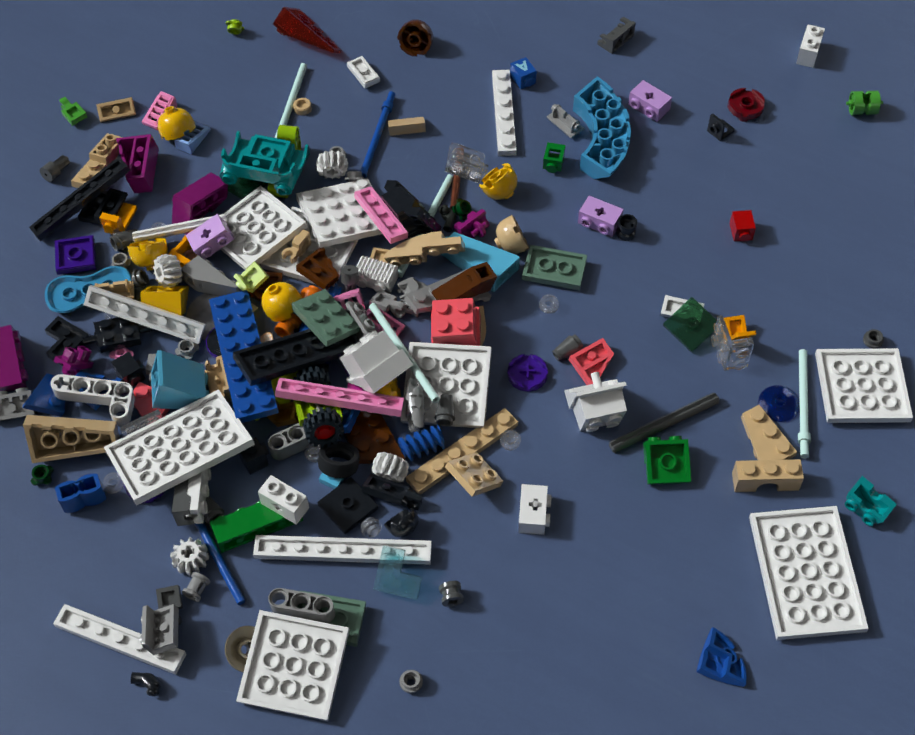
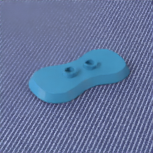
[45,266,131,314]

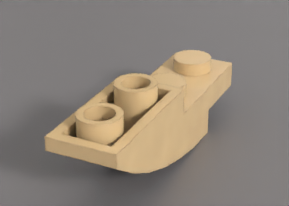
[71,133,122,188]
[384,231,465,267]

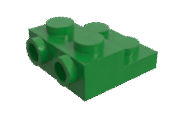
[643,436,691,485]

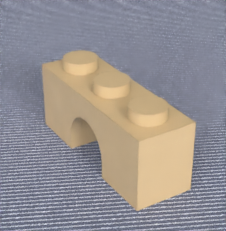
[732,459,804,492]

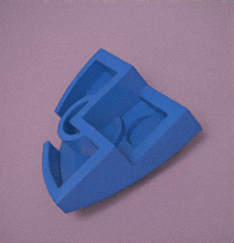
[696,627,747,687]

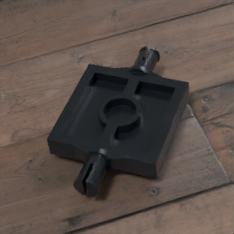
[82,317,152,353]

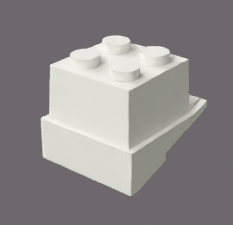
[340,330,413,393]
[564,372,627,432]

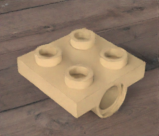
[445,452,503,497]

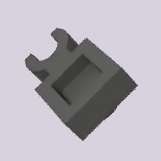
[156,585,183,625]

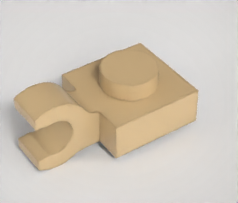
[282,229,311,264]

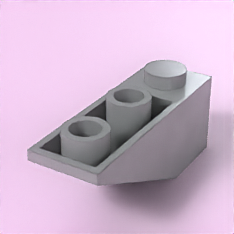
[181,255,240,296]

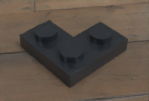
[45,316,89,366]

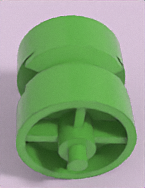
[846,91,883,115]

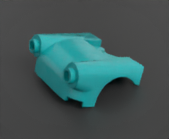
[219,131,310,196]

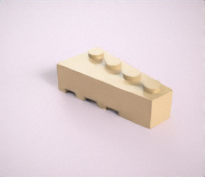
[23,415,120,463]

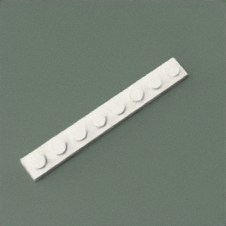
[253,535,432,565]

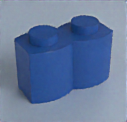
[55,474,107,513]

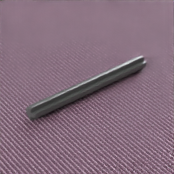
[609,393,719,453]

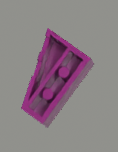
[116,134,159,194]
[172,172,228,235]
[0,325,28,392]

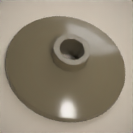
[225,626,255,672]

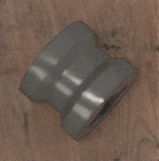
[439,581,464,607]

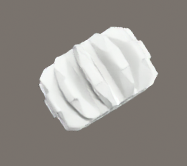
[316,150,348,179]
[153,254,183,288]
[372,452,409,483]
[170,537,209,576]

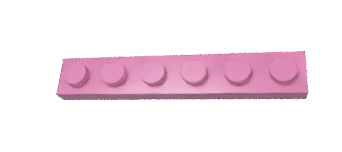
[275,377,404,417]

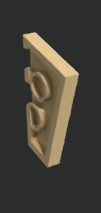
[741,405,797,460]

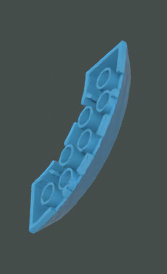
[573,76,631,179]

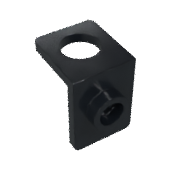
[707,113,734,141]

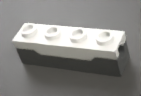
[172,468,211,526]

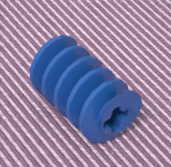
[398,425,445,462]

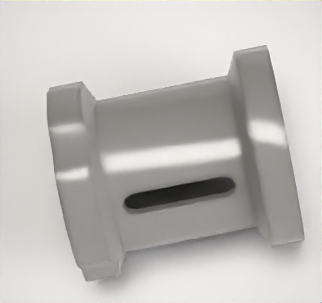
[182,572,210,602]

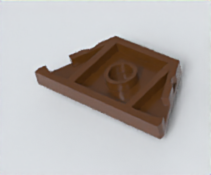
[344,411,405,464]

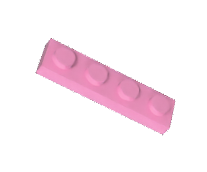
[354,186,408,244]

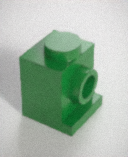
[543,142,566,173]

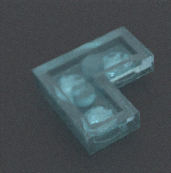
[373,545,423,600]

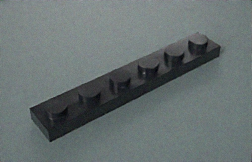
[29,157,130,242]

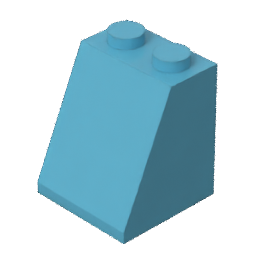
[151,350,209,409]

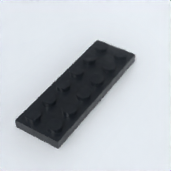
[233,329,361,386]

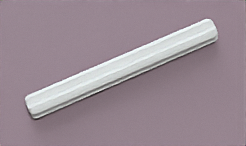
[132,214,228,242]

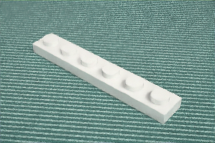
[492,70,517,156]
[83,285,206,344]
[53,604,187,675]

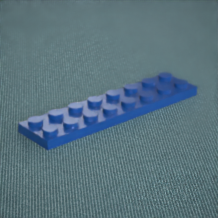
[209,290,279,423]

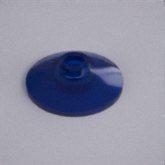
[758,385,800,422]

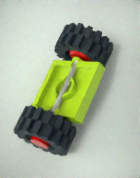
[293,366,344,448]

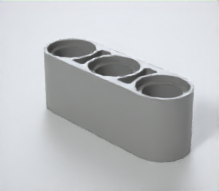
[268,423,313,460]
[268,588,335,623]

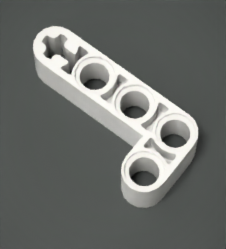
[51,374,135,426]

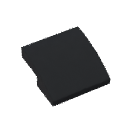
[78,188,128,224]

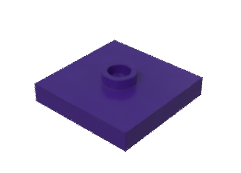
[55,235,96,275]

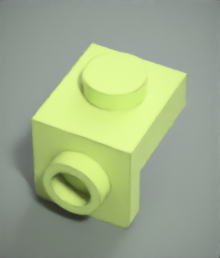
[233,261,269,293]

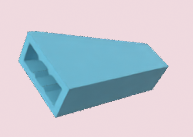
[442,232,520,292]

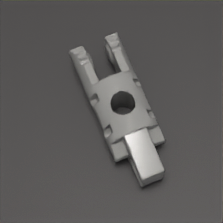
[405,378,425,433]

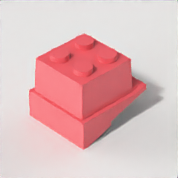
[431,298,481,346]

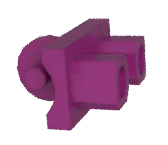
[454,209,490,238]
[54,346,94,376]

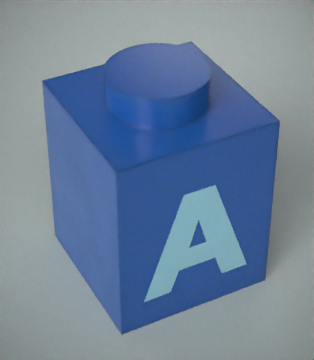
[510,57,537,89]

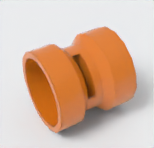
[274,313,301,337]

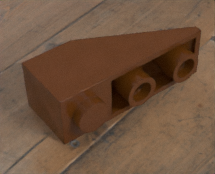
[432,262,497,300]

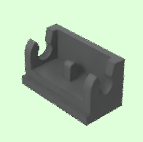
[597,17,636,54]

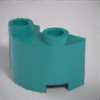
[844,476,897,526]

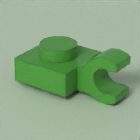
[59,97,87,126]

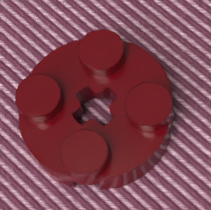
[727,88,765,122]

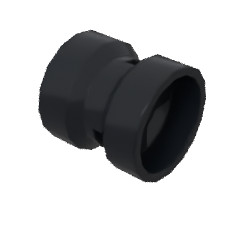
[617,214,637,241]

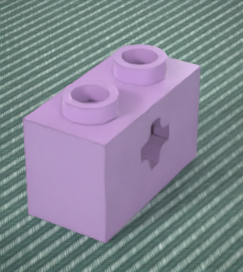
[628,80,672,122]
[578,196,624,237]
[186,214,235,260]

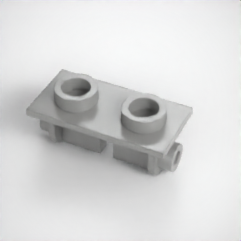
[547,104,585,138]

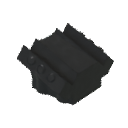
[381,180,442,241]

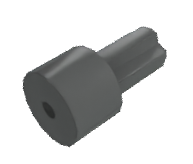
[39,155,70,182]
[341,265,359,299]

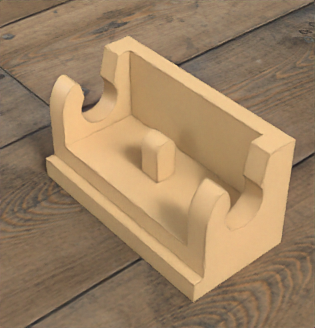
[205,355,232,402]

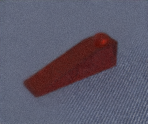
[273,7,342,53]

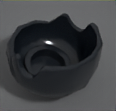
[384,508,419,537]

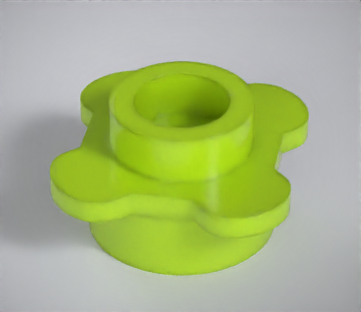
[225,19,244,35]

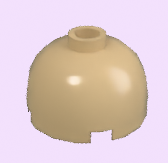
[494,215,529,254]

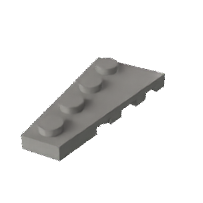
[404,268,491,314]

